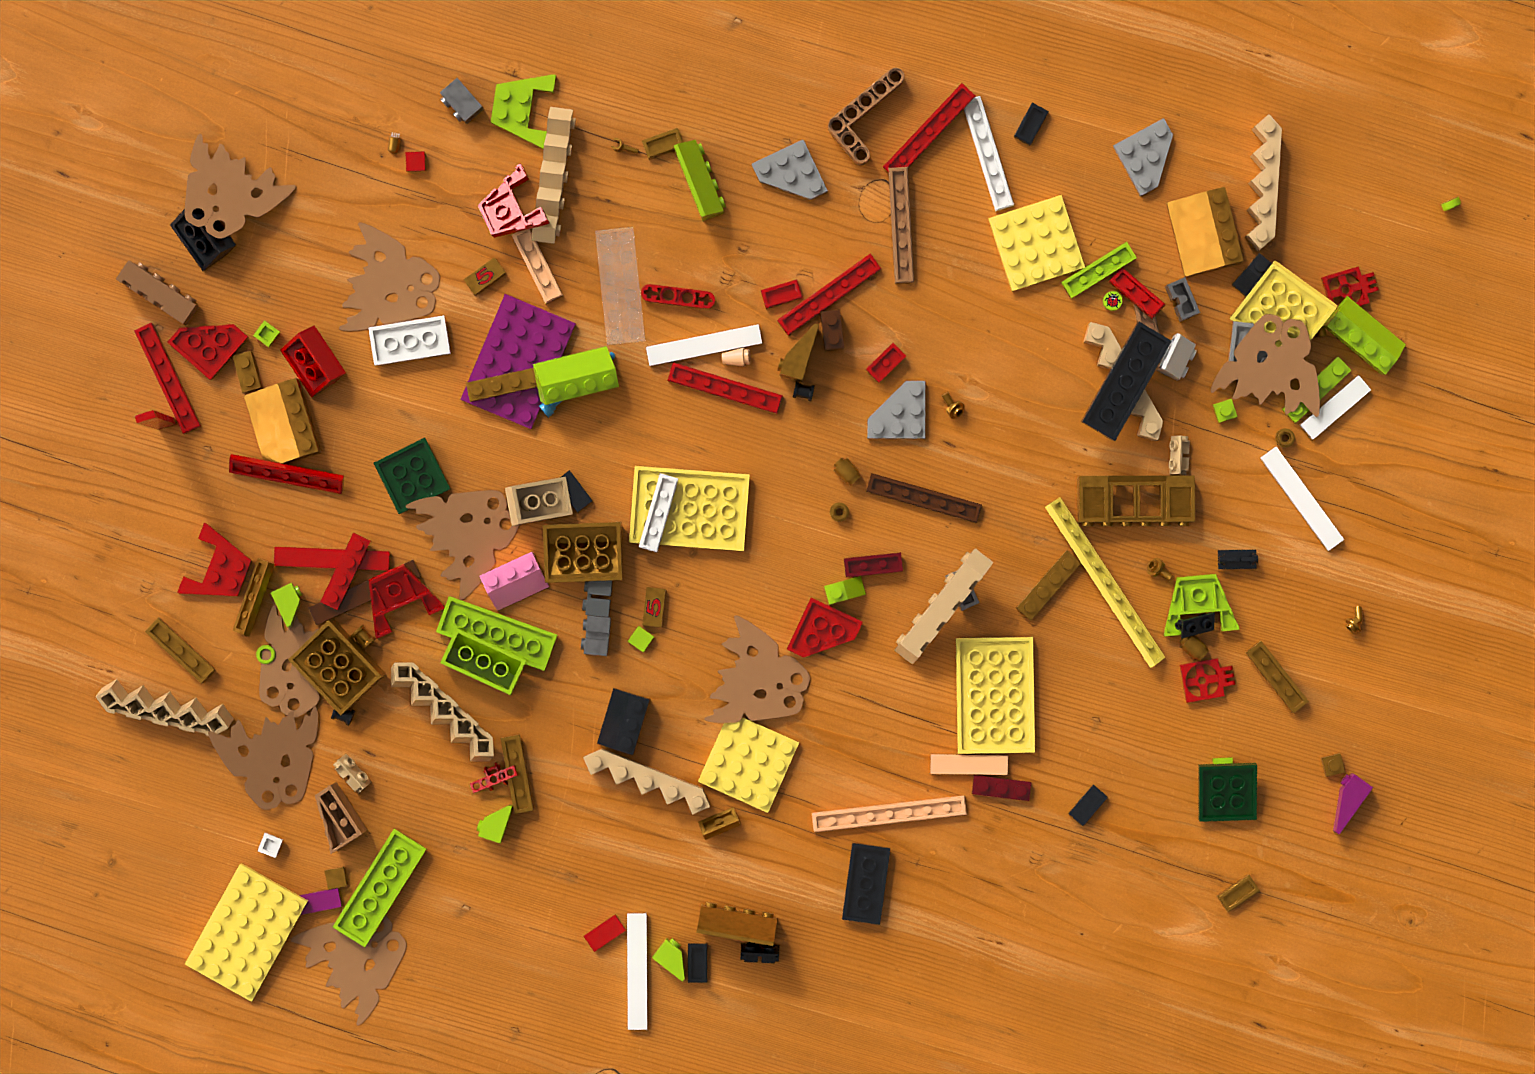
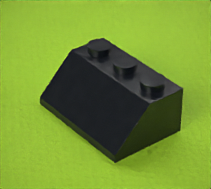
[170,208,236,271]
[1232,253,1272,296]
[597,688,650,755]

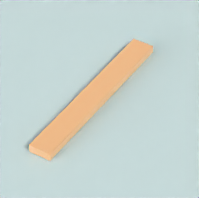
[812,795,967,832]

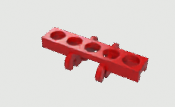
[470,762,519,793]

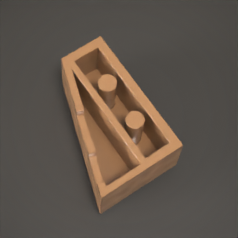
[315,782,368,854]

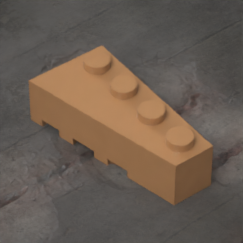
[116,260,199,325]

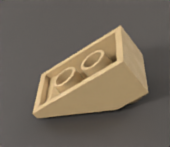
[505,477,573,526]

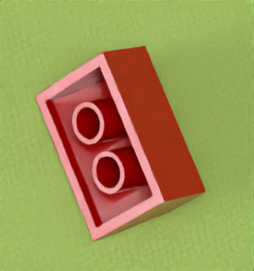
[280,325,346,398]

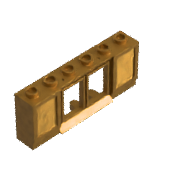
[1077,476,1195,526]

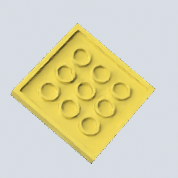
[988,195,1085,292]
[1230,260,1338,347]
[698,717,799,813]

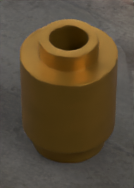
[833,458,861,486]
[1180,635,1209,661]

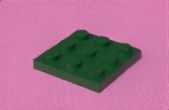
[373,437,451,515]
[1198,763,1257,822]

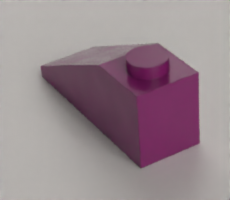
[1333,773,1373,834]

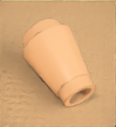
[722,348,751,367]

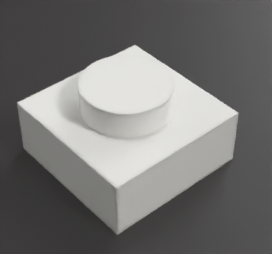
[258,833,284,858]

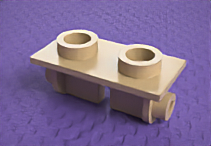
[1169,436,1190,475]
[334,754,371,793]

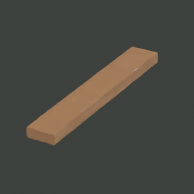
[888,167,914,283]

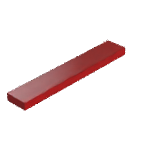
[883,83,976,173]
[777,253,881,336]
[134,323,201,434]
[667,362,783,414]
[135,410,177,430]
[229,454,344,494]
[274,547,390,571]

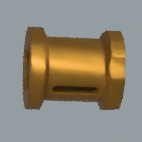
[350,625,376,650]

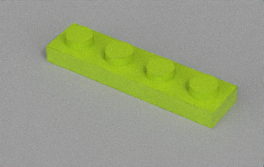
[1061,242,1137,299]
[1282,357,1351,423]

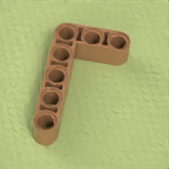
[828,68,904,166]

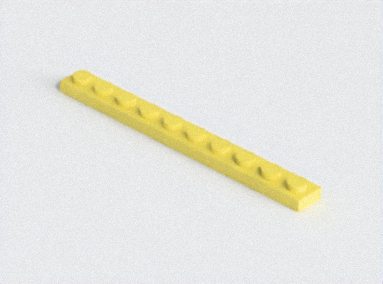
[1045,497,1165,668]

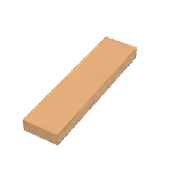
[512,229,563,304]
[930,754,1008,775]

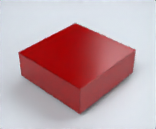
[405,151,426,172]

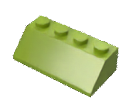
[674,140,726,221]
[1322,296,1406,375]
[533,346,619,405]
[440,628,526,695]

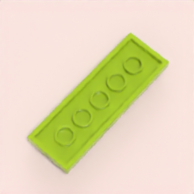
[436,596,558,671]
[333,828,427,947]

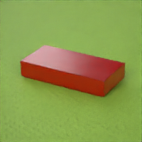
[760,279,803,309]
[583,914,626,952]

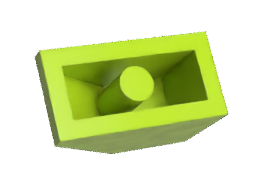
[824,576,866,605]
[271,583,303,628]
[476,805,513,843]
[652,938,685,982]

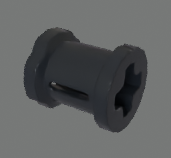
[793,381,815,401]
[331,709,355,726]

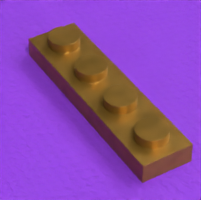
[466,368,537,402]
[1016,550,1081,621]
[233,558,274,637]
[145,618,216,684]
[1245,641,1309,713]
[500,735,534,814]

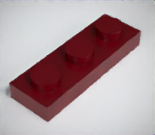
[844,552,903,577]
[972,775,1031,801]

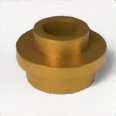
[1275,428,1295,448]
[830,502,849,522]

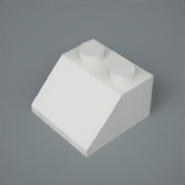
[1157,333,1197,381]

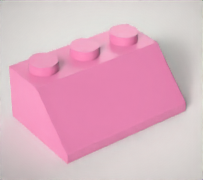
[479,552,549,611]

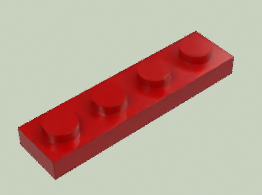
[320,533,371,610]

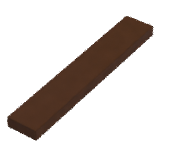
[866,473,982,523]
[309,560,421,625]

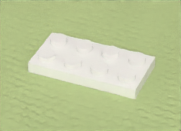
[368,316,451,366]

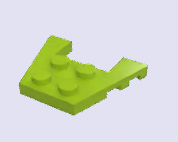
[491,74,556,149]
[1164,574,1239,636]

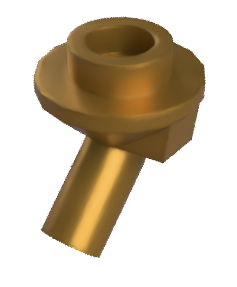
[942,392,965,419]
[1147,558,1174,581]
[1346,606,1363,633]

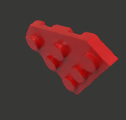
[167,324,249,380]
[787,598,863,657]

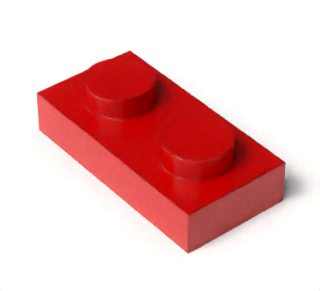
[865,343,906,383]

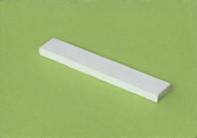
[964,96,1014,212]
[646,325,762,366]
[1260,447,1344,551]
[627,913,647,1030]

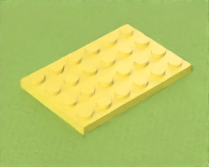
[629,466,750,551]
[956,637,1035,754]
[185,863,308,1002]

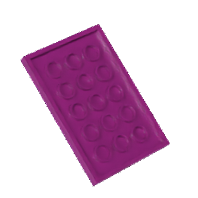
[460,294,576,429]

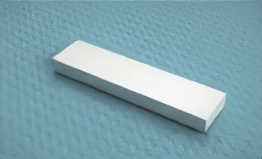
[1300,375,1371,440]
[639,473,678,552]

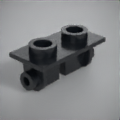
[1218,550,1258,569]
[1175,612,1215,638]
[740,942,780,964]

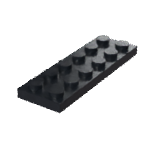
[1081,322,1172,441]

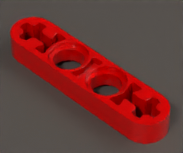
[641,284,715,309]

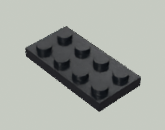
[842,843,890,925]

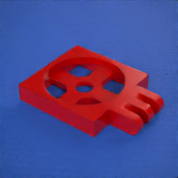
[1321,266,1379,311]
[1179,658,1236,703]

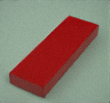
[1109,267,1165,319]

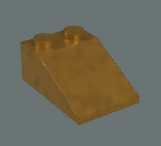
[777,324,819,383]

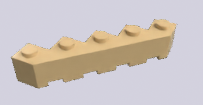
[532,107,576,243]
[1245,114,1282,251]
[1083,322,1163,441]
[894,548,994,664]
[391,663,494,762]
[96,679,234,736]
[583,749,711,815]

